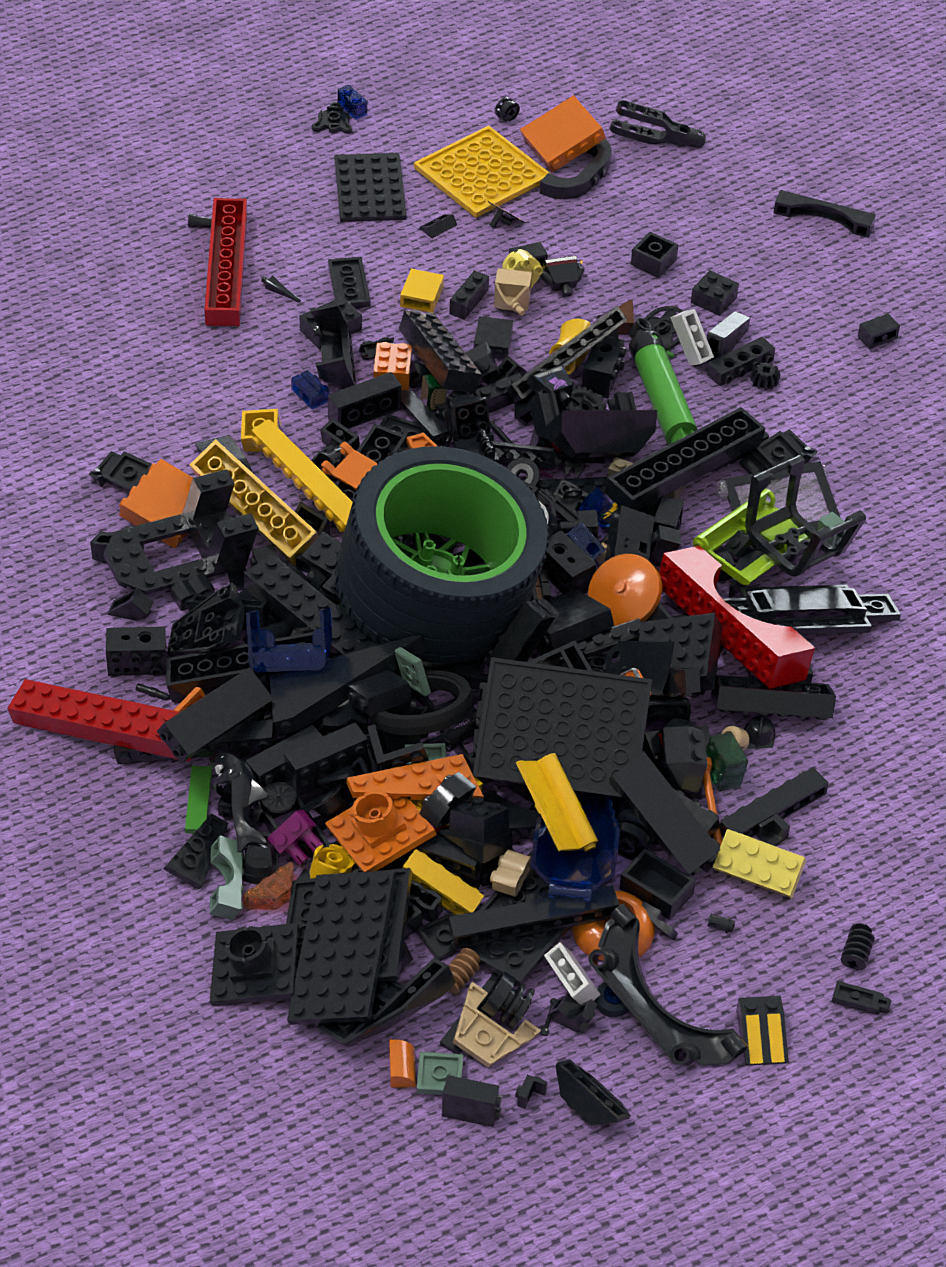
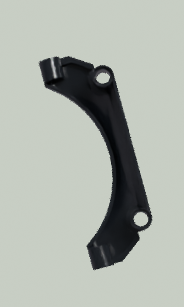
[588,904,748,1066]

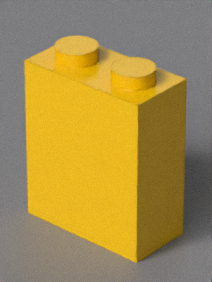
[400,269,444,313]

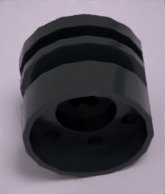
[480,971,535,1029]

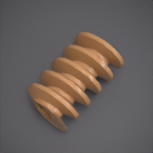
[448,948,480,995]

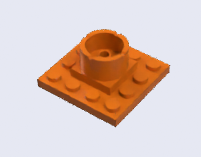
[325,790,436,872]

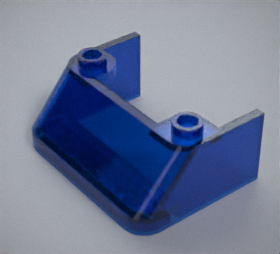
[246,607,333,672]

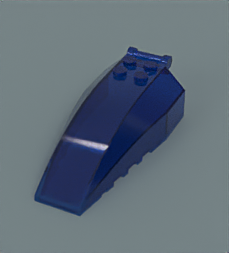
[531,792,620,901]

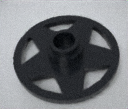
[644,306,683,350]

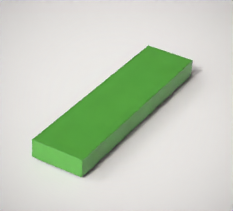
[185,766,212,833]

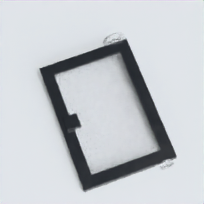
[717,461,841,534]

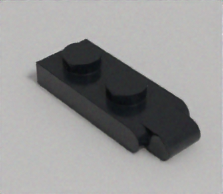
[831,981,892,1014]

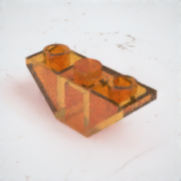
[243,862,294,910]

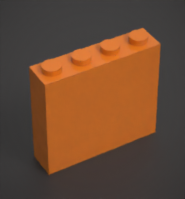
[520,95,606,172]
[119,459,193,549]

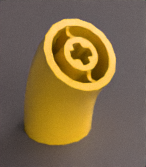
[549,319,591,375]

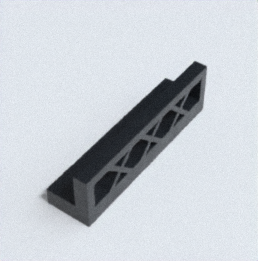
[491,441,564,470]

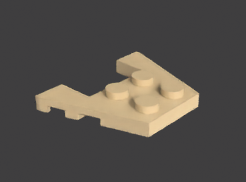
[453,982,541,1068]

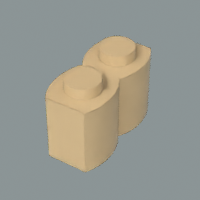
[490,850,531,897]

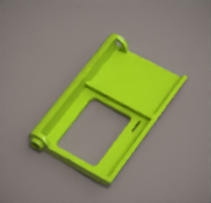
[693,489,810,585]

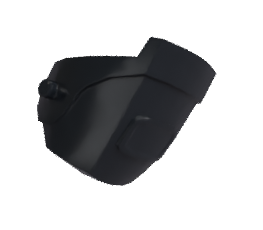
[242,840,281,885]

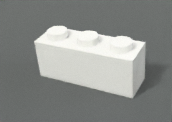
[670,309,714,366]
[544,942,601,1005]

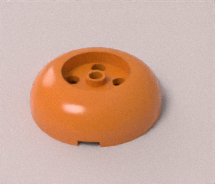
[572,890,655,961]

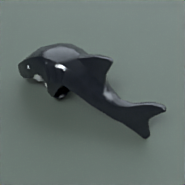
[209,752,268,853]

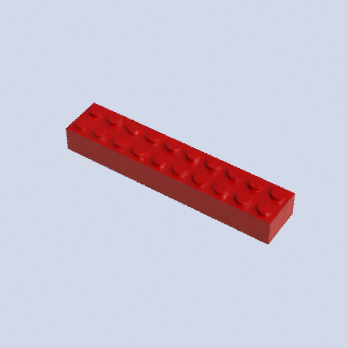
[204,198,248,326]
[7,679,192,762]

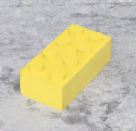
[713,829,806,899]

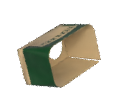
[420,374,447,411]

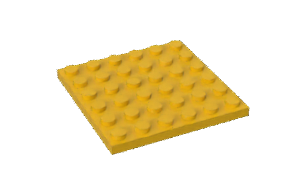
[413,126,551,218]

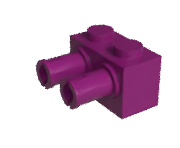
[267,810,323,866]

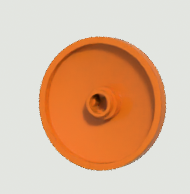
[588,554,662,626]

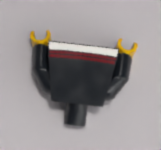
[540,256,585,297]

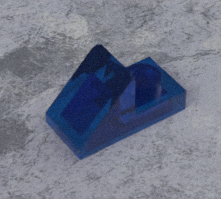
[567,522,606,560]

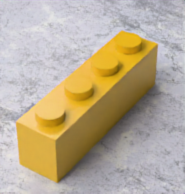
[402,849,484,915]

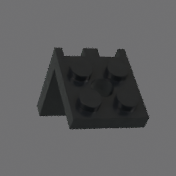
[367,724,430,771]

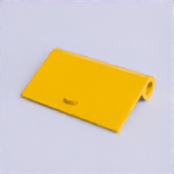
[516,753,598,852]

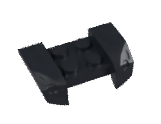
[739,429,818,484]
[89,451,152,495]

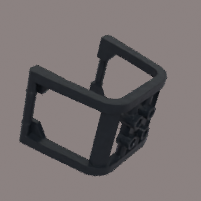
[745,455,866,577]

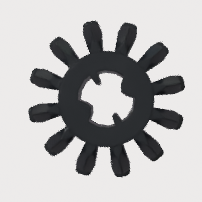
[750,361,781,390]

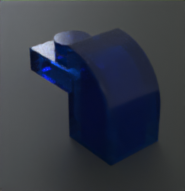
[580,487,613,529]

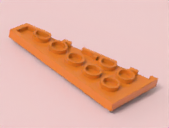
[346,754,484,800]

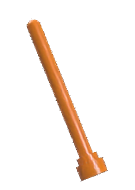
[703,757,722,846]

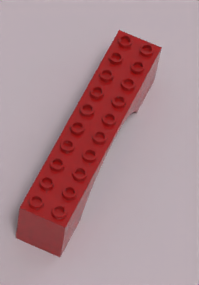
[659,546,815,689]

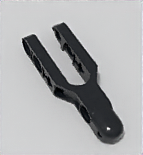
[609,100,706,148]

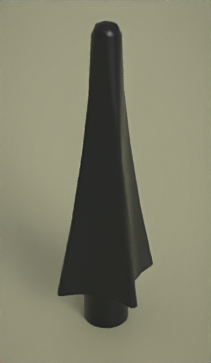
[261,275,301,302]

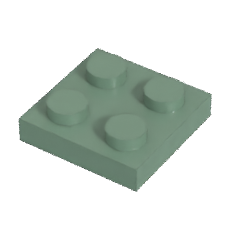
[417,1052,463,1095]

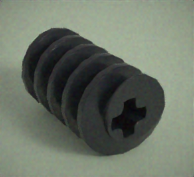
[840,923,875,970]

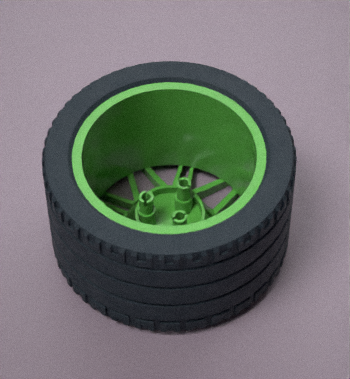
[335,446,549,664]

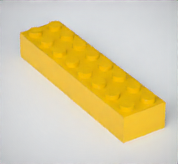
[189,439,319,565]

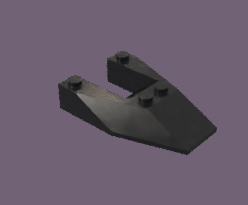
[317,942,456,1046]

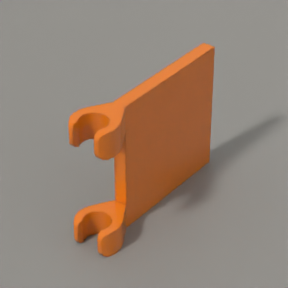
[321,442,377,490]

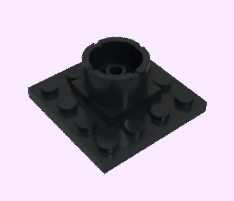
[210,923,300,1006]

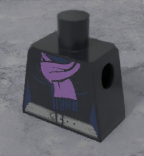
[531,365,573,405]

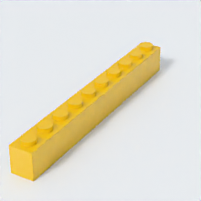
[251,419,352,532]

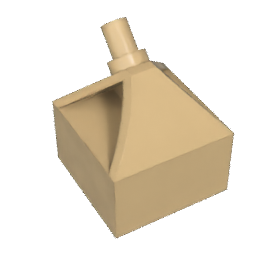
[494,268,532,316]

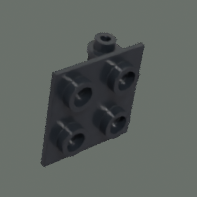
[454,430,499,461]

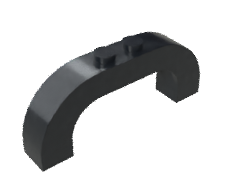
[540,139,612,199]

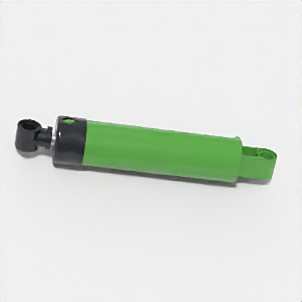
[628,318,698,445]

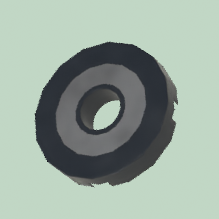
[507,458,541,487]

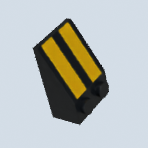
[736,996,789,1066]

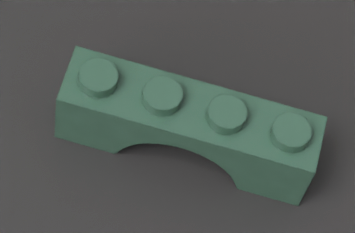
[209,836,244,920]

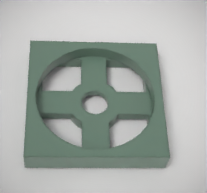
[395,647,431,696]

